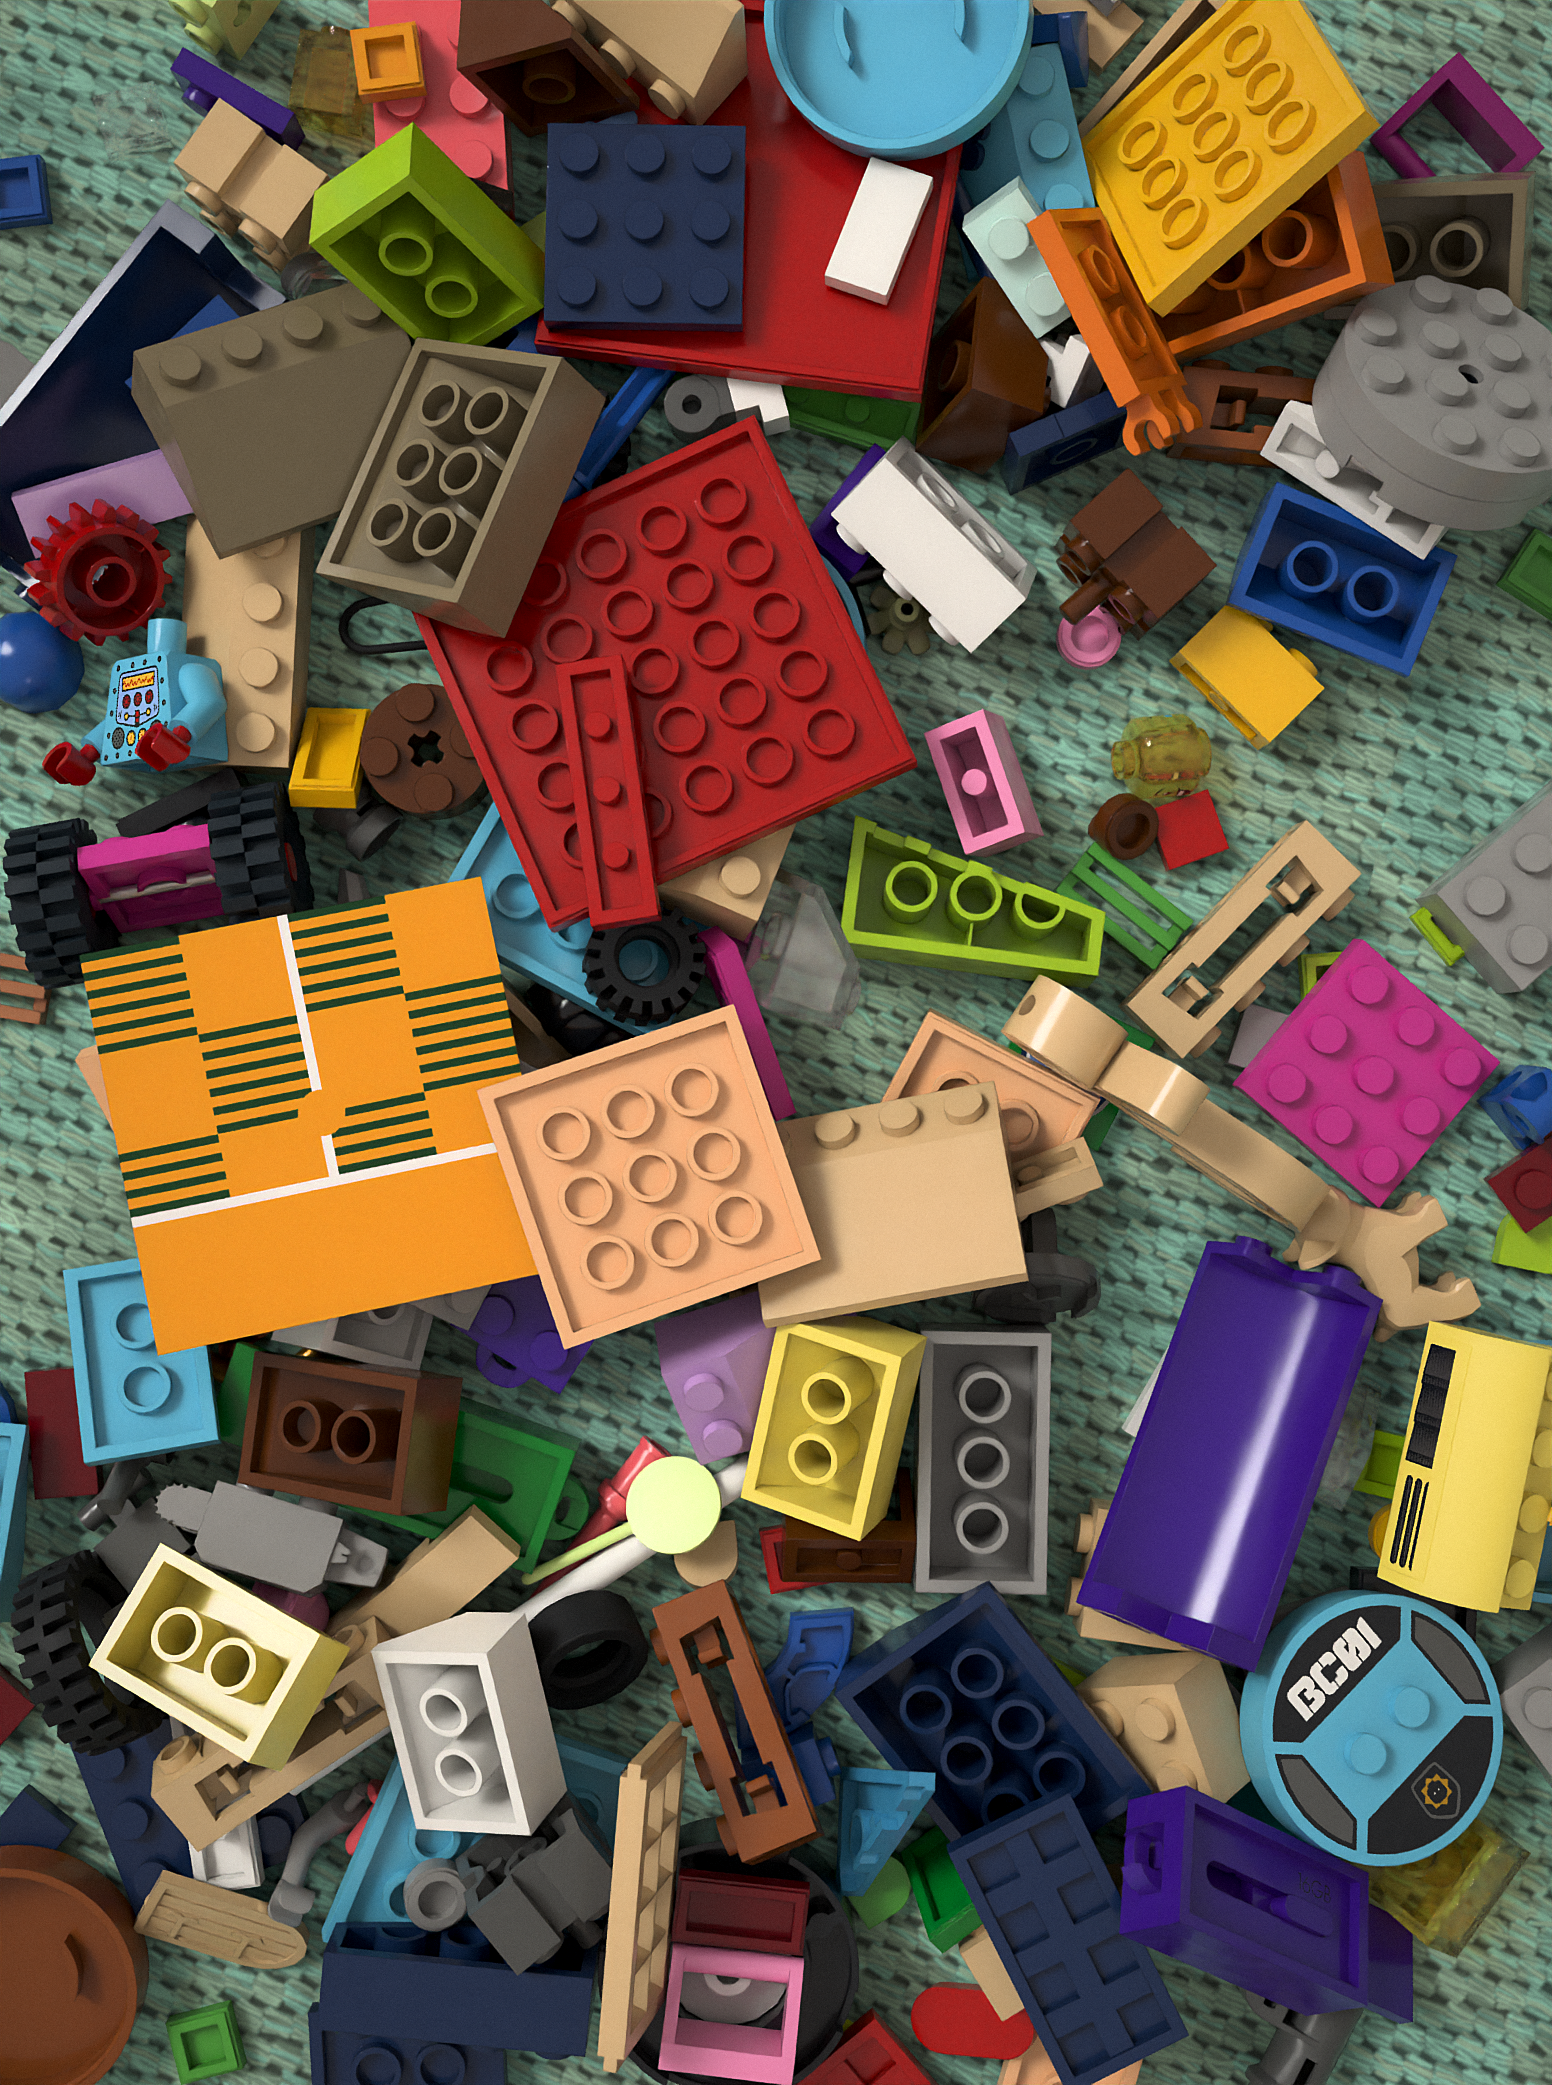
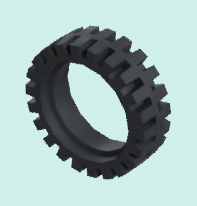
[11,1549,167,1756]

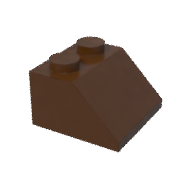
[456,0,640,137]
[915,276,1051,475]

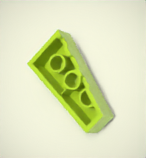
[836,815,1106,988]

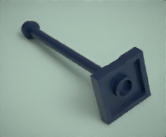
[952,173,1127,496]

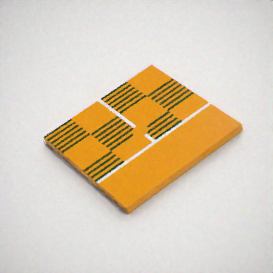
[79,876,539,1356]

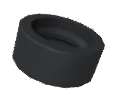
[528,1590,649,1710]

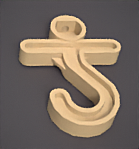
[1001,975,1331,1233]

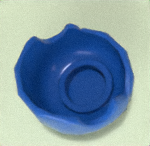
[0,611,85,714]

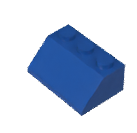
[1226,482,1458,678]

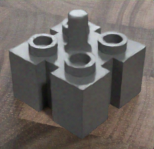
[455,1785,613,1976]

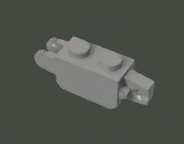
[155,1479,390,1598]

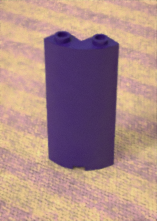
[1076,1236,1383,1673]

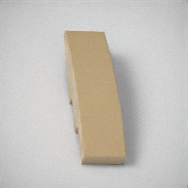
[323,1504,521,1638]

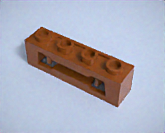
[1166,359,1316,469]
[649,1579,825,1865]

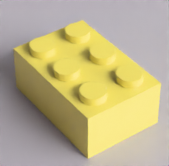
[88,1543,350,1772]

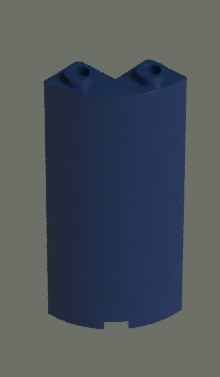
[0,199,290,612]

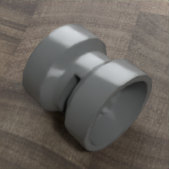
[313,779,404,862]

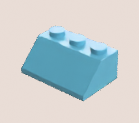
[956,42,1096,283]

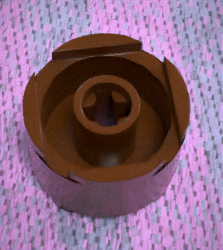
[360,683,489,820]

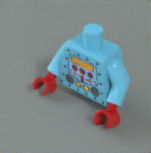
[42,618,228,786]

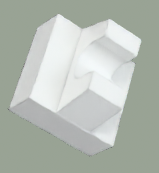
[1038,333,1104,408]

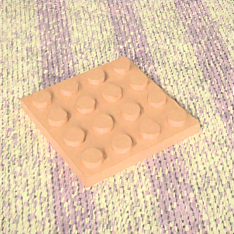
[477,1004,821,1350]

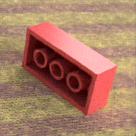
[368,0,515,221]

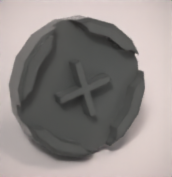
[971,1207,1101,1325]

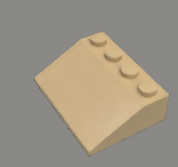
[757,1081,1029,1328]

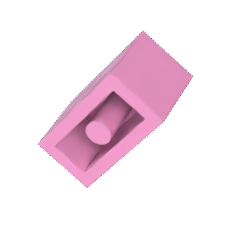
[924,709,1044,858]

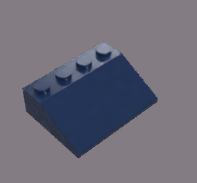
[834,1580,1153,1842]

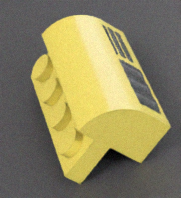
[1377,1321,1552,1613]

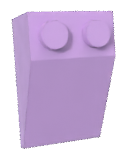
[654,1290,858,1466]

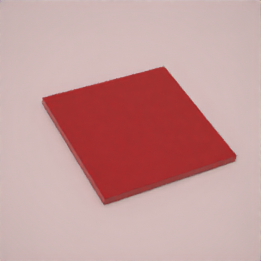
[534,0,964,403]

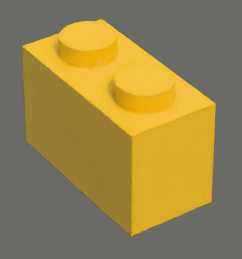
[1169,605,1324,750]

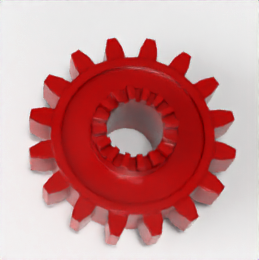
[24,499,173,646]

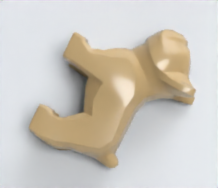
[1282,1185,1481,1343]

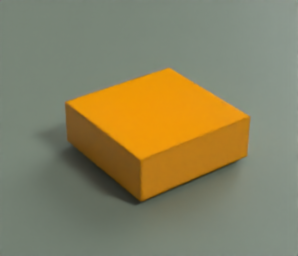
[350,21,427,104]

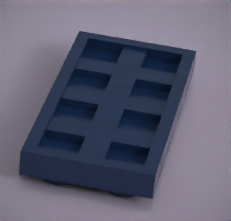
[946,1785,1189,2085]

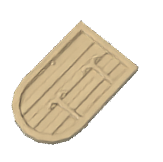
[133,1870,310,1969]

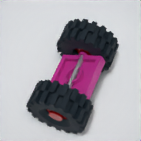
[3,781,315,990]

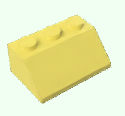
[740,1316,927,1541]

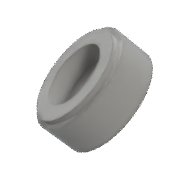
[403,1858,468,1931]

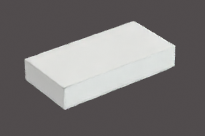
[824,157,933,306]

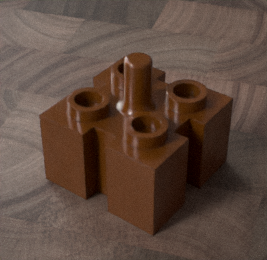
[1054,468,1217,641]

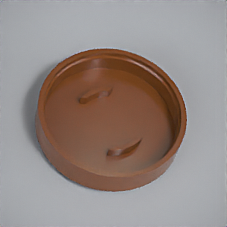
[0,1845,149,2085]

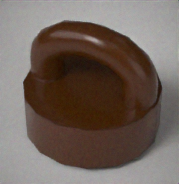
[1088,793,1159,860]

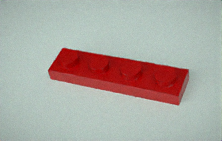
[555,654,662,931]

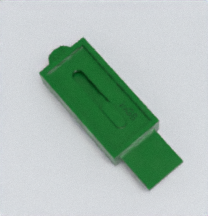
[216,1341,590,1575]

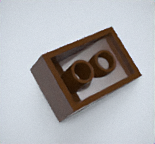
[238,1351,463,1516]

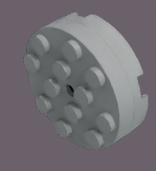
[1312,275,1552,531]

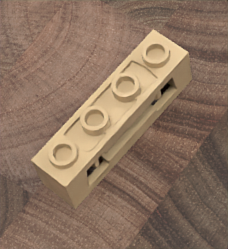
[1118,820,1362,1059]
[151,1615,393,1852]

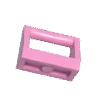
[658,1942,804,2085]

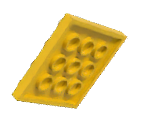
[1081,0,1381,318]

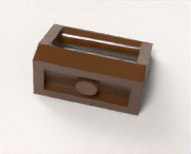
[782,1467,916,1583]

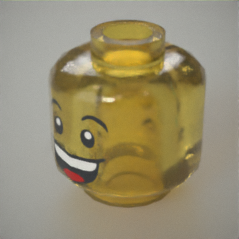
[1111,713,1212,799]

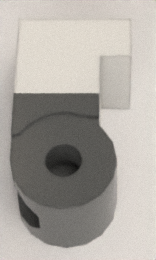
[664,374,790,445]

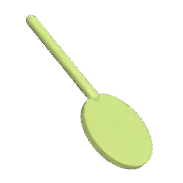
[521,1456,722,1585]

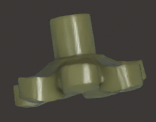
[866,585,938,656]

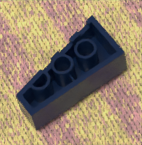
[317,1920,603,2060]

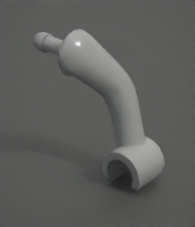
[267,1782,368,1928]

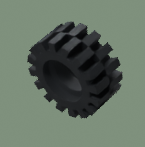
[582,900,707,1026]

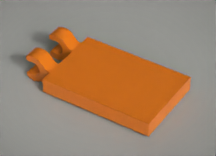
[1026,207,1203,456]

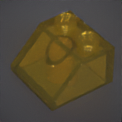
[1339,1812,1531,1958]

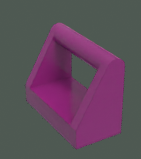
[1369,52,1545,179]

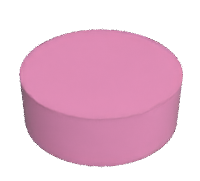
[1056,605,1121,670]

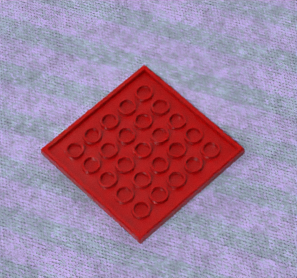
[411,415,918,933]

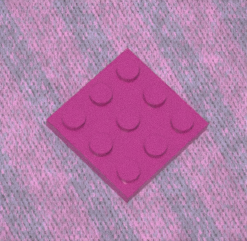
[1232,939,1500,1208]

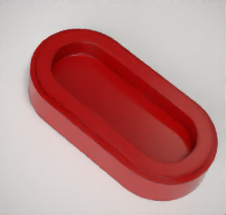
[911,1982,1038,2060]

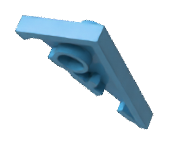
[836,1766,936,1896]

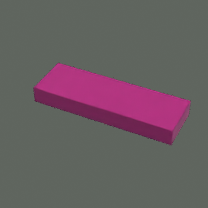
[696,925,796,1122]

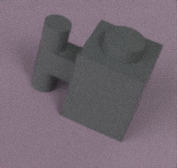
[77,1467,197,1595]

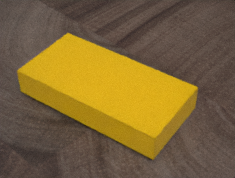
[288,707,372,809]

